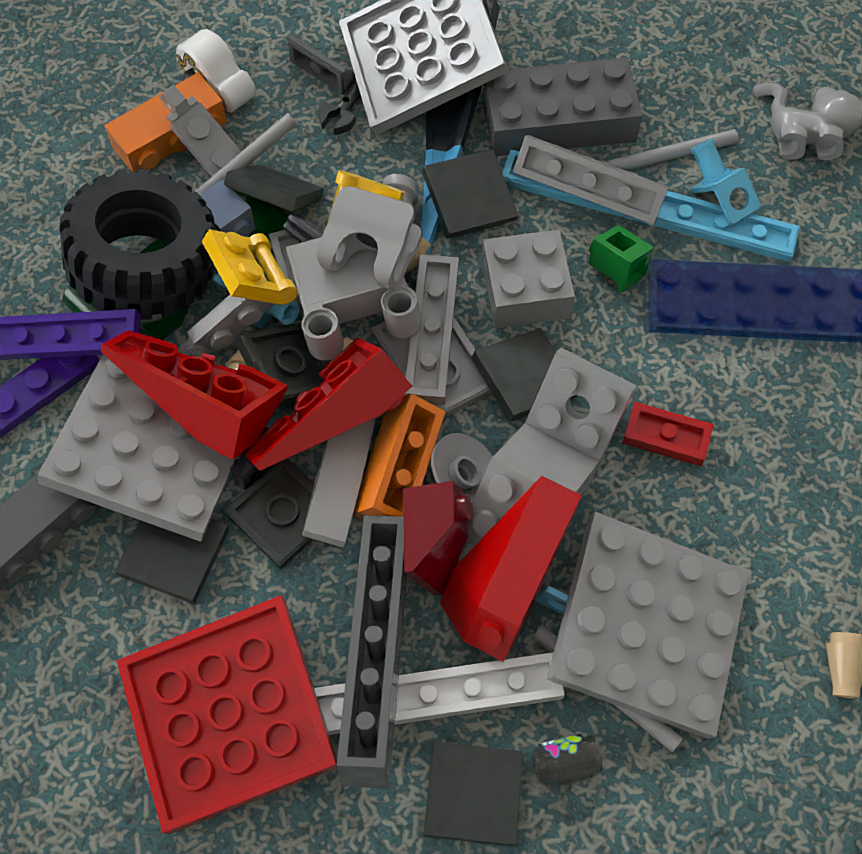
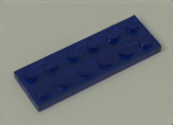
[648,259,862,343]

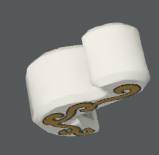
[176,29,255,113]

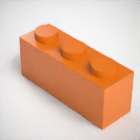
[104,72,227,173]
[352,393,446,520]

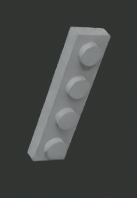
[513,135,669,225]
[405,254,459,404]

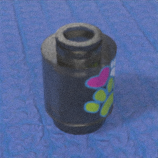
[532,733,603,789]

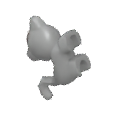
[752,82,862,160]

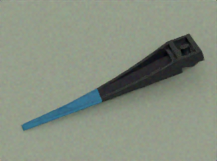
[421,0,500,255]

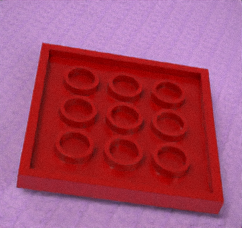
[116,595,337,835]

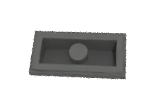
[287,34,356,94]

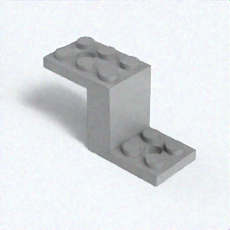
[456,348,637,565]

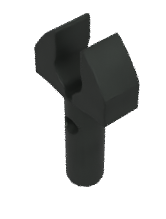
[319,79,361,135]

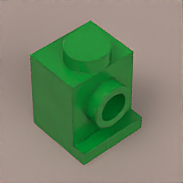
[588,225,654,293]

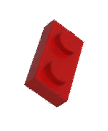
[622,401,714,466]

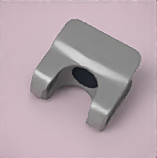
[317,186,423,289]

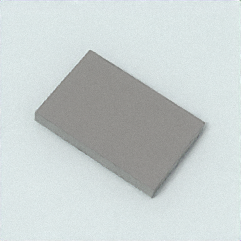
[371,311,492,418]

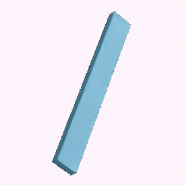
[502,149,800,262]

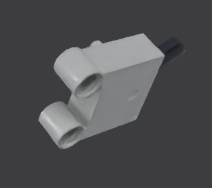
[283,213,421,360]

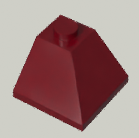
[403,481,473,596]

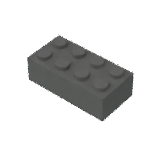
[482,57,642,156]

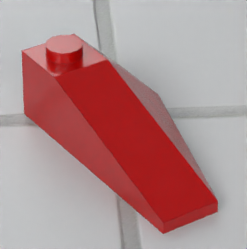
[101,330,288,460]
[245,337,412,471]
[440,476,582,662]

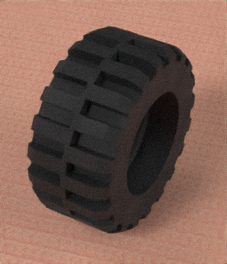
[59,169,216,320]

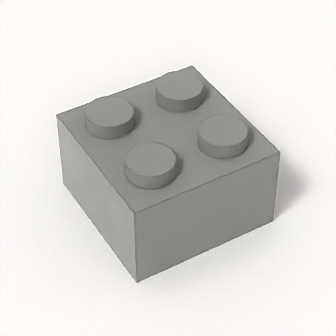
[481,229,575,329]

